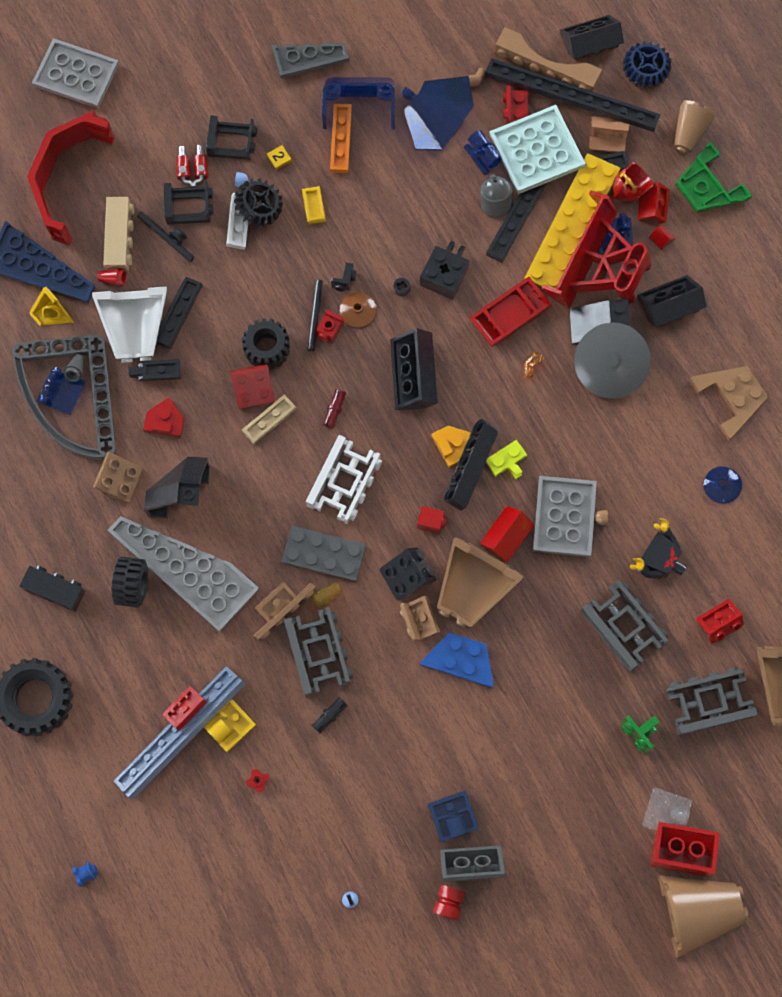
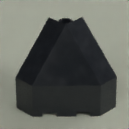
[144,456,211,518]

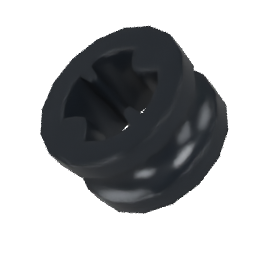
[169,226,187,245]
[393,278,410,296]

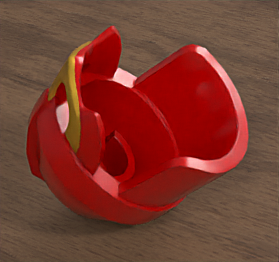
[612,162,654,202]

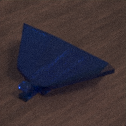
[401,76,474,150]

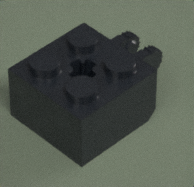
[420,241,469,300]

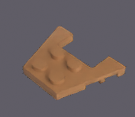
[689,366,768,441]

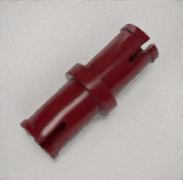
[323,389,347,429]

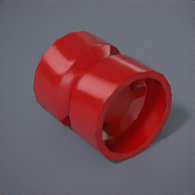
[433,885,466,921]

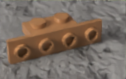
[253,582,316,640]

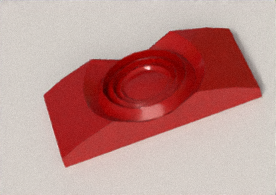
[469,277,551,347]

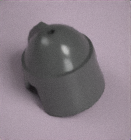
[480,174,513,217]

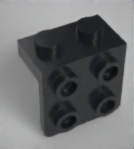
[380,547,437,601]

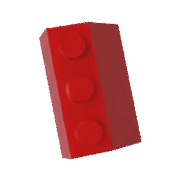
[650,822,720,878]

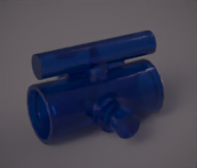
[464,130,502,175]

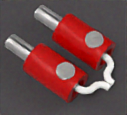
[176,145,208,186]

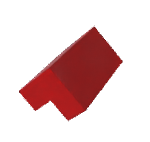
[479,506,534,563]

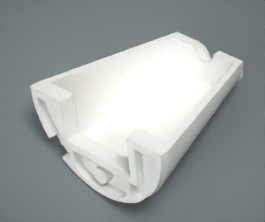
[92,287,167,363]

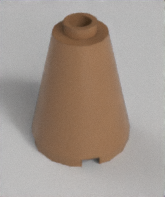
[674,100,716,154]

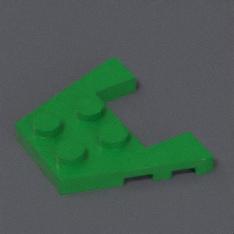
[675,141,752,213]

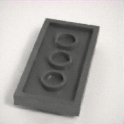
[281,526,366,582]

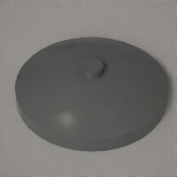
[574,322,651,398]

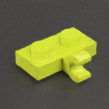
[486,440,527,479]

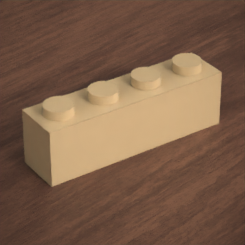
[103,197,134,272]

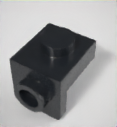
[331,262,357,292]

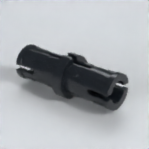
[311,697,348,734]

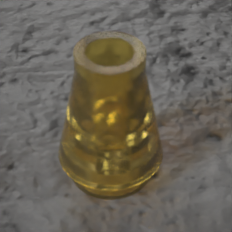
[311,582,342,608]

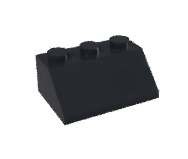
[559,15,624,59]
[637,275,707,327]

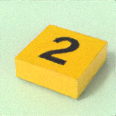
[267,145,292,170]

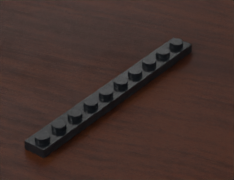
[485,58,661,132]

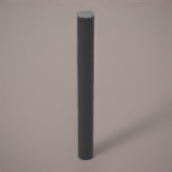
[137,211,195,262]
[307,280,323,351]

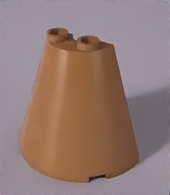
[437,537,523,628]
[757,646,782,726]
[658,875,749,958]

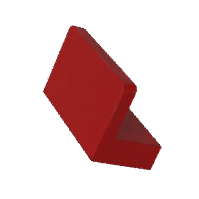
[638,182,670,224]

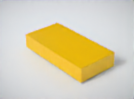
[302,186,326,225]

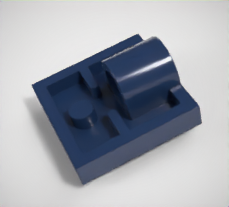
[428,790,479,843]

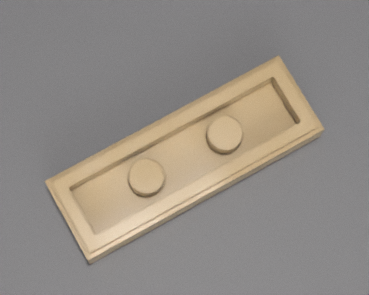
[242,394,297,445]

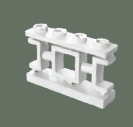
[306,435,382,524]

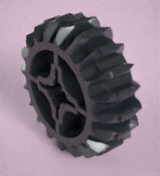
[234,178,283,228]

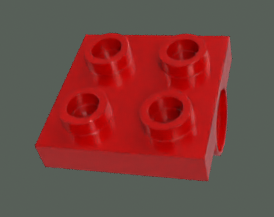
[230,364,275,409]

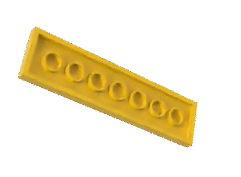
[524,153,620,289]

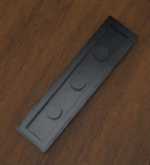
[156,276,203,349]

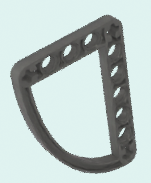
[12,335,116,460]

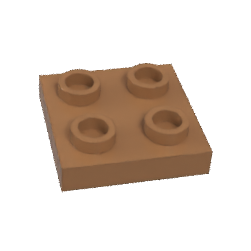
[93,452,143,503]

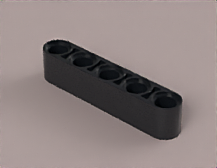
[444,419,498,511]

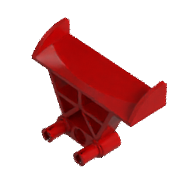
[542,190,652,309]

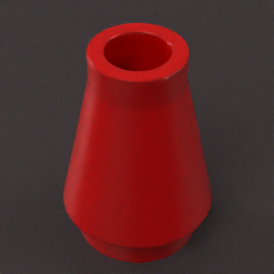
[97,268,126,286]

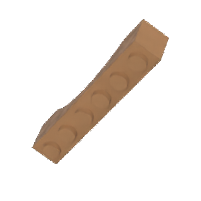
[495,27,602,92]

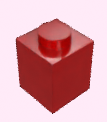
[417,506,447,534]

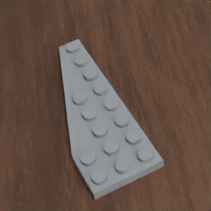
[108,516,260,632]

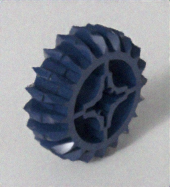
[623,41,672,89]

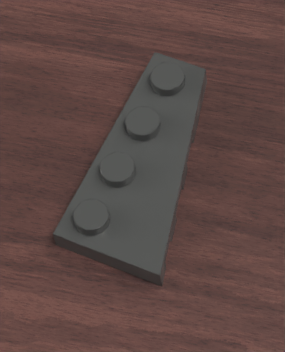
[271,43,349,79]

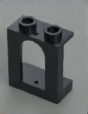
[206,115,258,160]
[164,181,214,225]

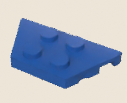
[420,633,493,688]

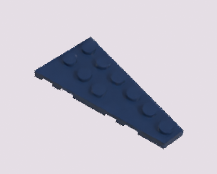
[0,220,95,304]

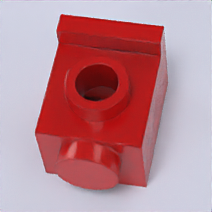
[316,310,344,343]

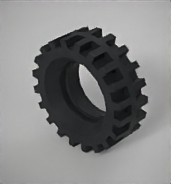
[0,658,74,736]

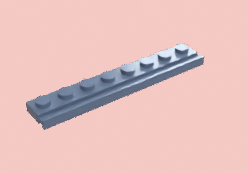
[114,666,246,800]

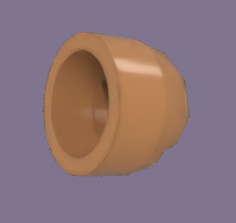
[594,510,608,526]

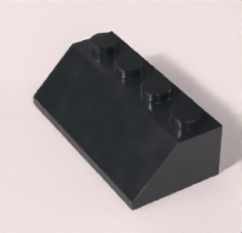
[390,328,438,410]

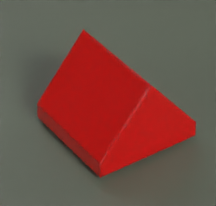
[649,225,675,250]

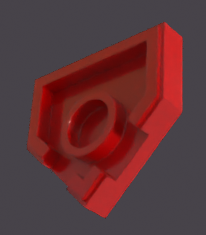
[143,397,184,437]

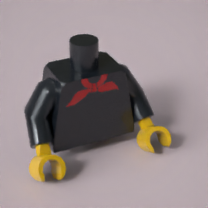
[630,518,687,579]

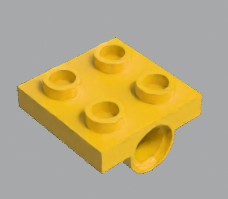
[204,699,257,753]

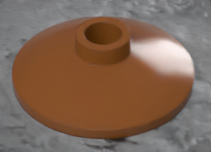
[339,293,377,328]

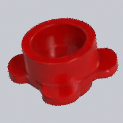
[246,769,270,792]

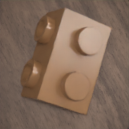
[400,596,440,641]

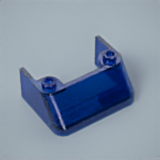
[322,77,395,129]

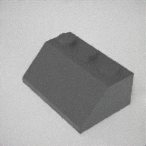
[440,845,505,882]

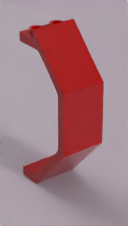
[27,110,115,245]

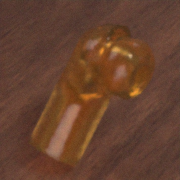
[524,351,543,378]

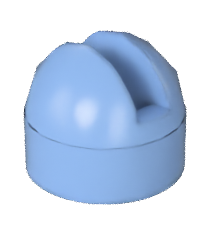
[235,172,248,187]
[342,892,359,908]

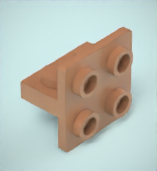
[589,116,629,153]

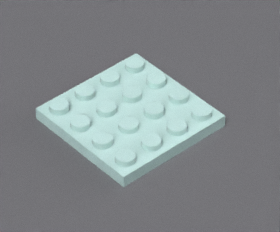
[489,105,586,194]

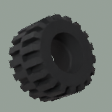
[242,318,290,370]
[111,556,148,608]

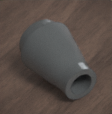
[64,354,85,382]

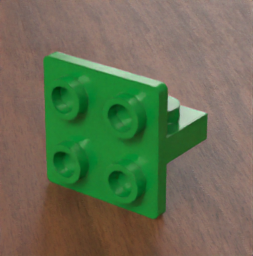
[621,715,660,754]

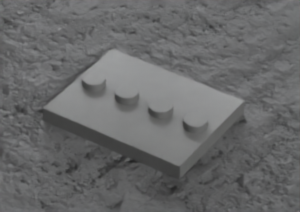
[32,38,119,109]
[533,476,597,557]

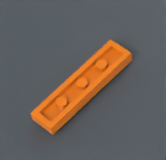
[330,104,352,173]

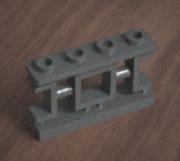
[580,580,669,672]
[284,607,353,698]
[665,667,758,736]

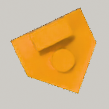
[431,426,471,468]

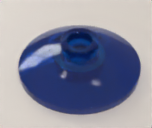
[703,466,742,504]

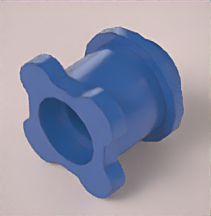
[72,861,99,887]

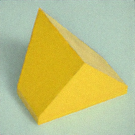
[29,287,74,326]

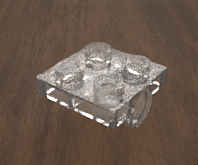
[641,787,692,831]

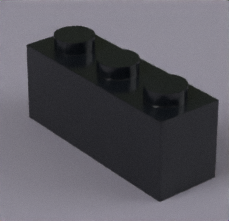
[19,565,85,612]

